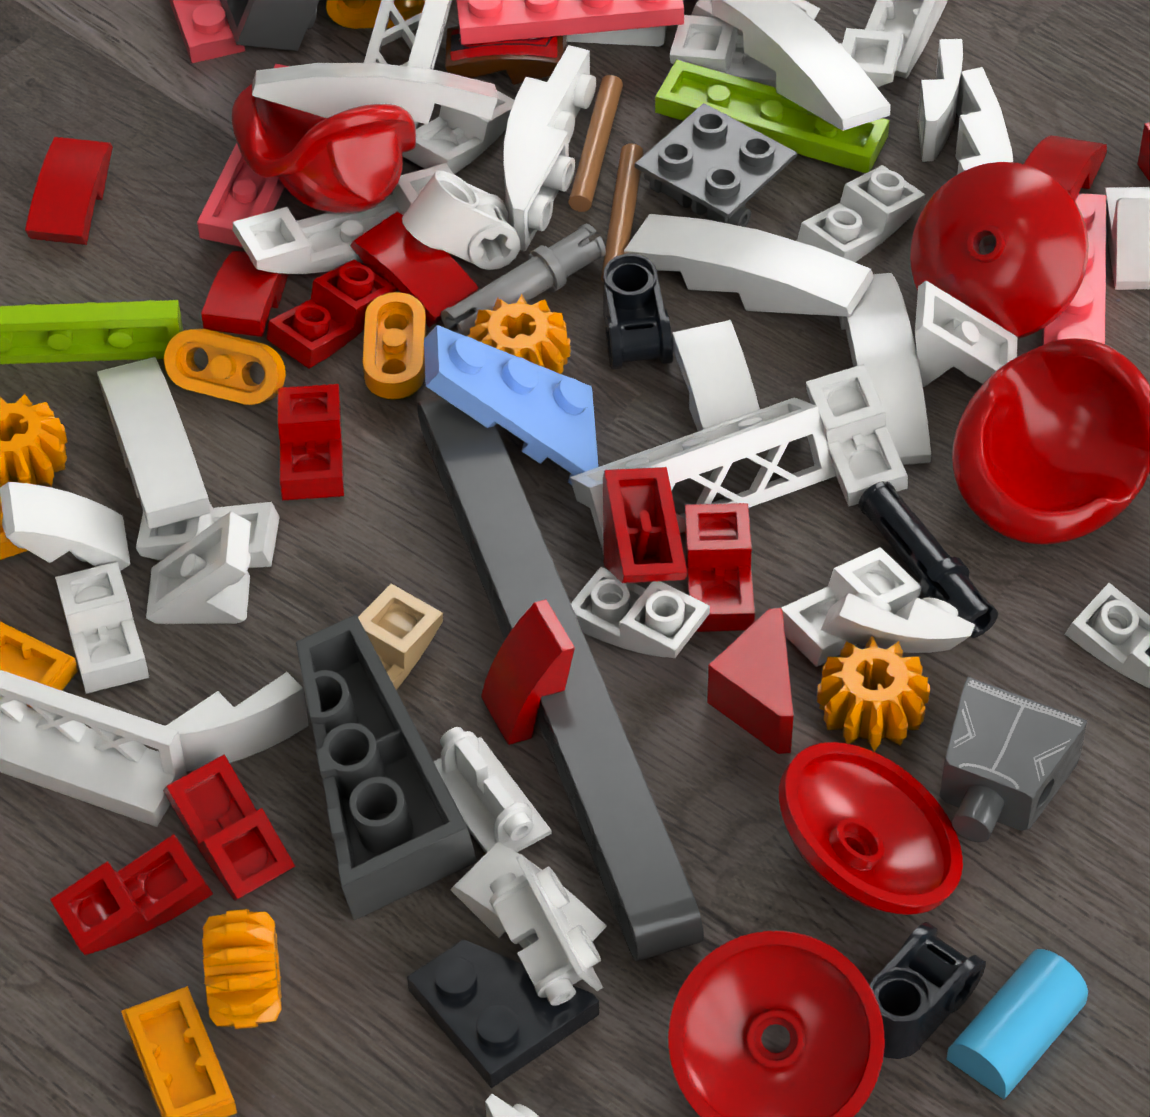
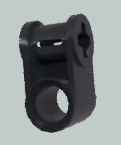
[603,253,673,370]
[870,922,986,1059]

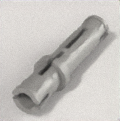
[441,223,606,336]

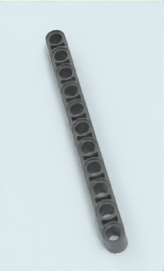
[417,396,704,961]

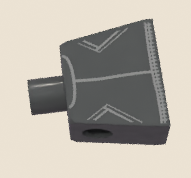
[940,677,1087,842]

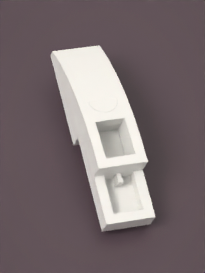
[503,45,596,251]

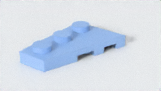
[424,325,598,485]

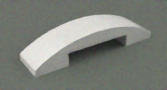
[670,15,903,88]
[233,163,453,274]
[839,273,931,465]

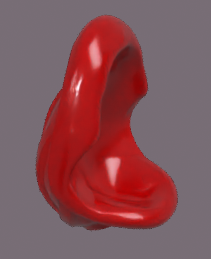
[232,84,416,213]
[952,338,1150,545]

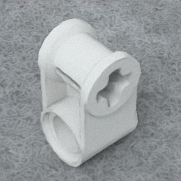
[402,170,520,270]

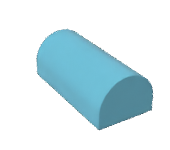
[946,949,1088,1100]

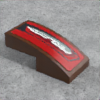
[445,26,567,85]

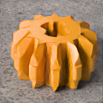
[468,294,571,374]
[0,394,68,487]
[817,636,930,752]
[202,909,282,1029]

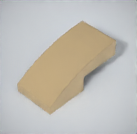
[358,583,443,690]

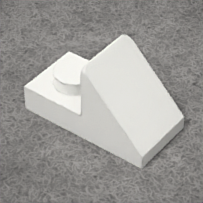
[1104,187,1150,290]
[915,281,1018,387]
[146,511,251,624]

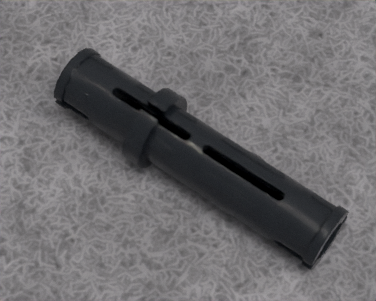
[858,481,998,638]

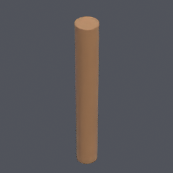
[569,75,623,212]
[601,143,644,281]

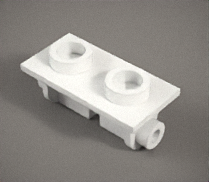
[434,727,552,853]
[489,854,603,1006]

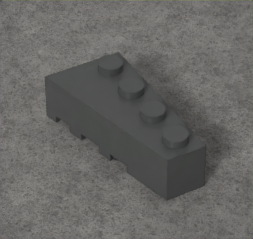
[296,614,477,921]

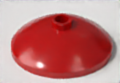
[910,162,1089,339]
[779,742,963,915]
[668,931,885,1117]

